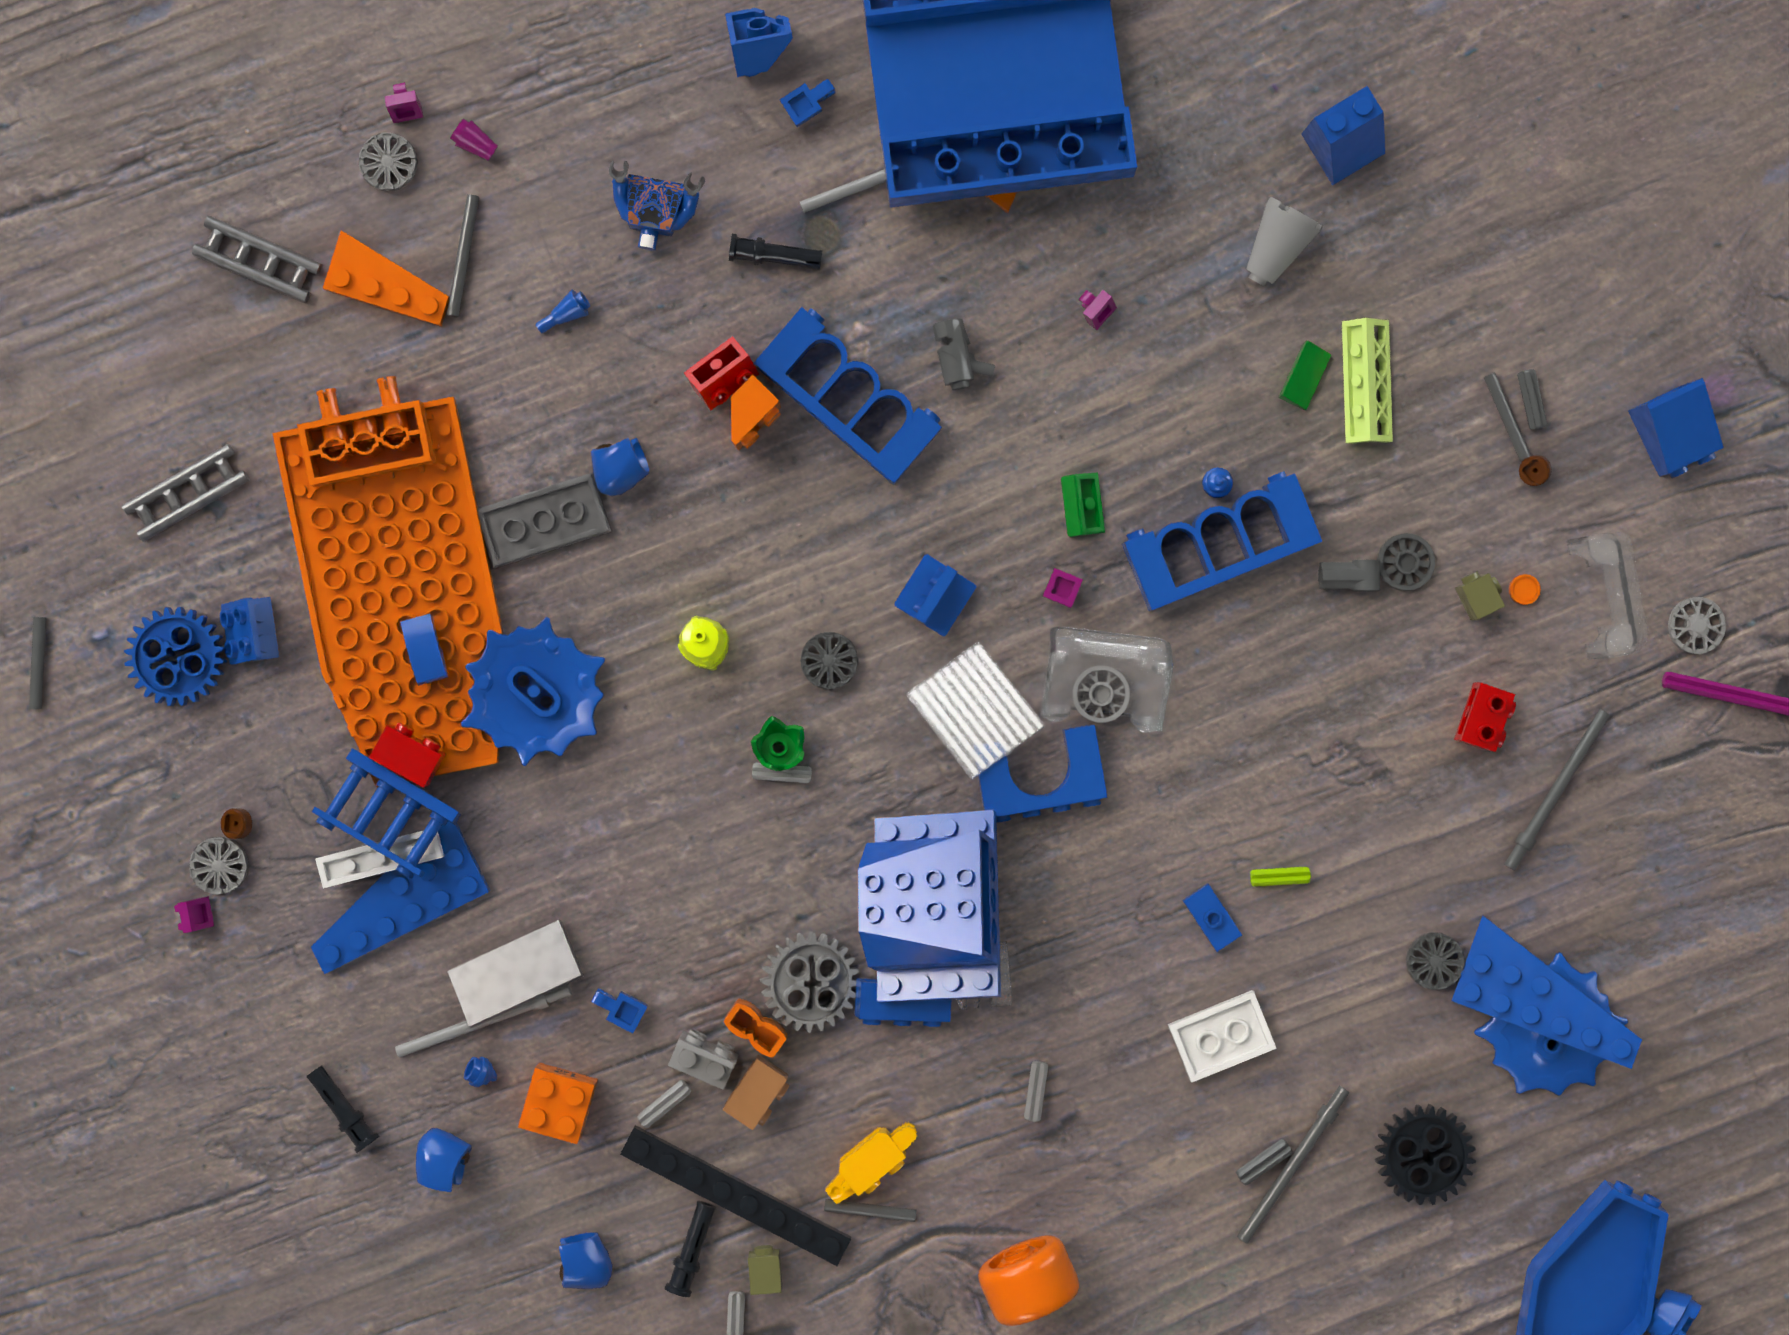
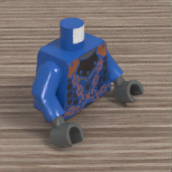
[609,160,705,251]

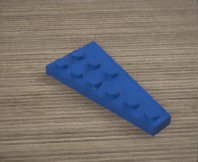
[1452,915,1642,1069]

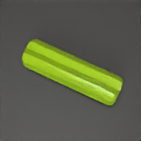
[1250,867,1311,887]

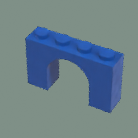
[972,724,1108,823]

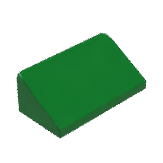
[1278,340,1331,410]
[1061,472,1105,537]

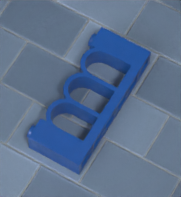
[754,307,942,485]
[1122,471,1322,611]

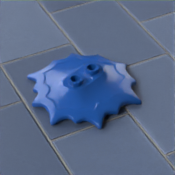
[461,617,605,766]
[1474,952,1628,1096]

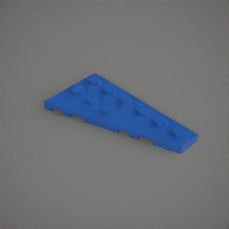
[311,821,491,974]

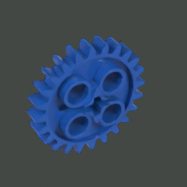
[124,607,227,706]

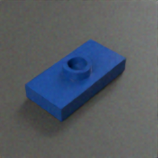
[1182,883,1242,952]

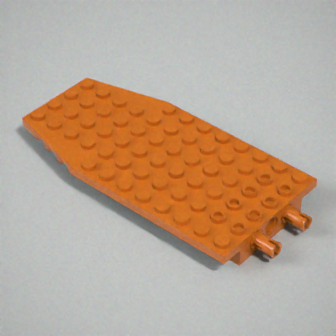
[272,376,504,788]

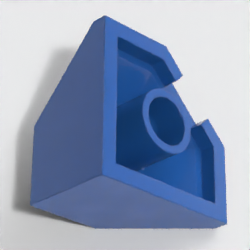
[725,8,793,77]

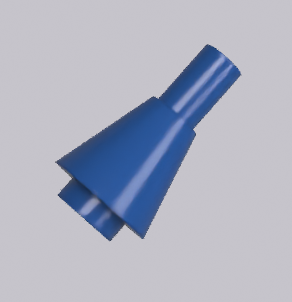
[536,289,590,334]

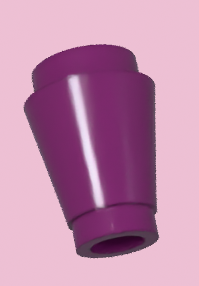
[450,118,498,161]

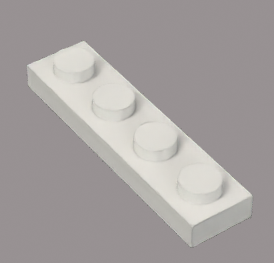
[315,830,444,888]

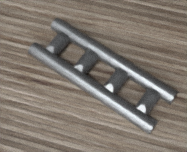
[192,216,322,303]
[122,444,250,542]

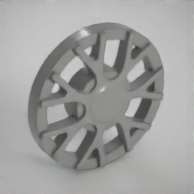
[1668,597,1726,654]
[1072,665,1130,723]

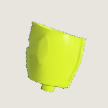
[678,616,729,671]

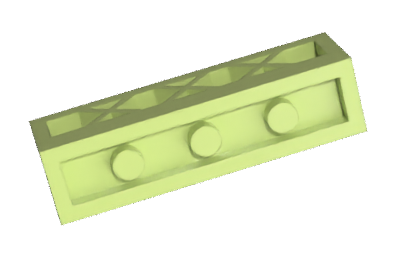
[1342,318,1393,444]

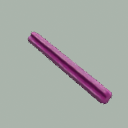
[1662,672,1789,715]

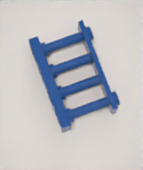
[312,748,461,879]

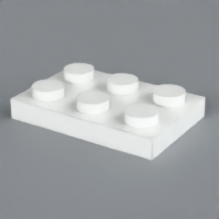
[1168,990,1276,1083]

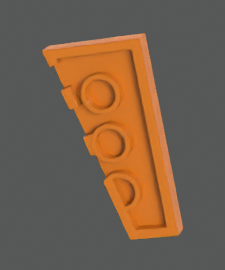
[323,230,449,327]

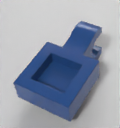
[780,79,836,127]
[591,988,648,1033]

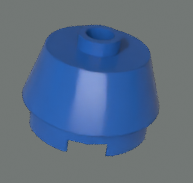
[1646,1289,1702,1335]

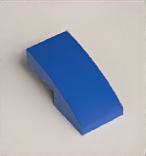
[400,614,448,686]

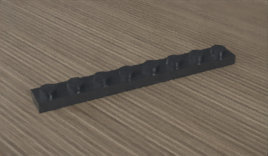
[620,1125,851,1266]

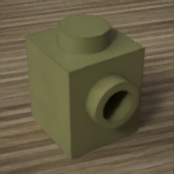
[1455,571,1505,620]
[748,1245,782,1295]

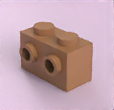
[722,1054,790,1130]

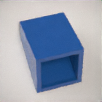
[1301,86,1385,186]
[1628,378,1724,478]

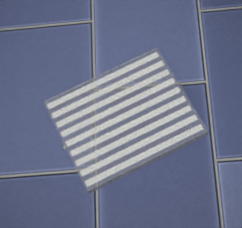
[905,641,1045,780]

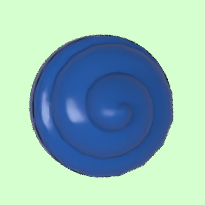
[1202,467,1233,498]
[464,1056,497,1088]

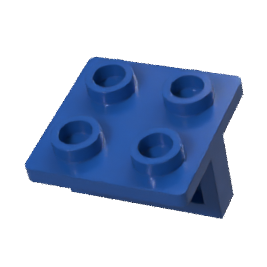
[894,554,976,636]
[220,597,280,665]

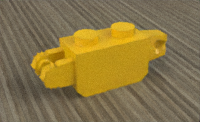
[825,1121,917,1204]

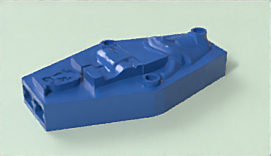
[1516,1180,1669,1335]

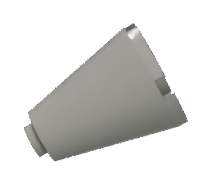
[1246,197,1323,286]

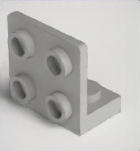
[668,1029,739,1090]

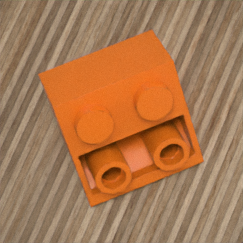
[731,375,781,450]

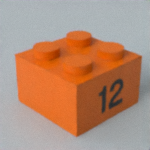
[518,1062,598,1144]

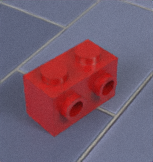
[684,336,760,411]
[1454,682,1516,752]
[369,722,446,788]

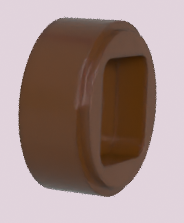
[1519,455,1552,486]
[221,808,252,839]

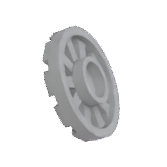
[359,132,417,191]
[189,837,249,895]

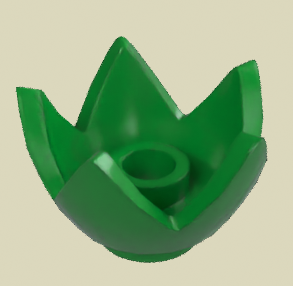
[751,716,805,771]

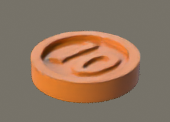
[1509,574,1541,605]

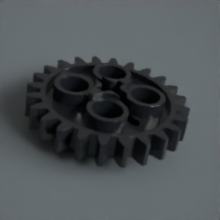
[1375,1104,1476,1205]

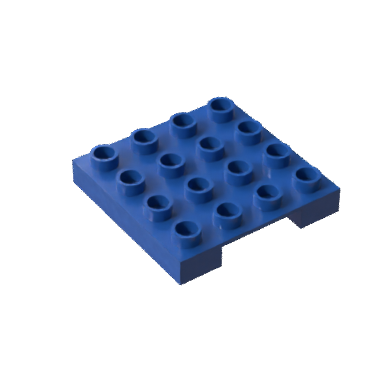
[863,0,1137,208]

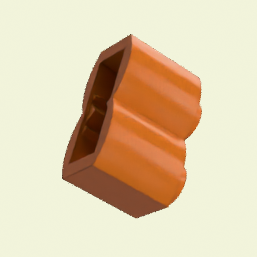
[724,999,787,1057]

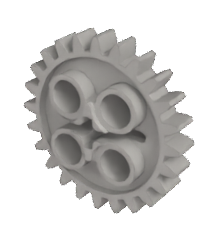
[760,931,859,1033]

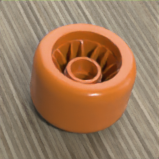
[978,1235,1079,1326]

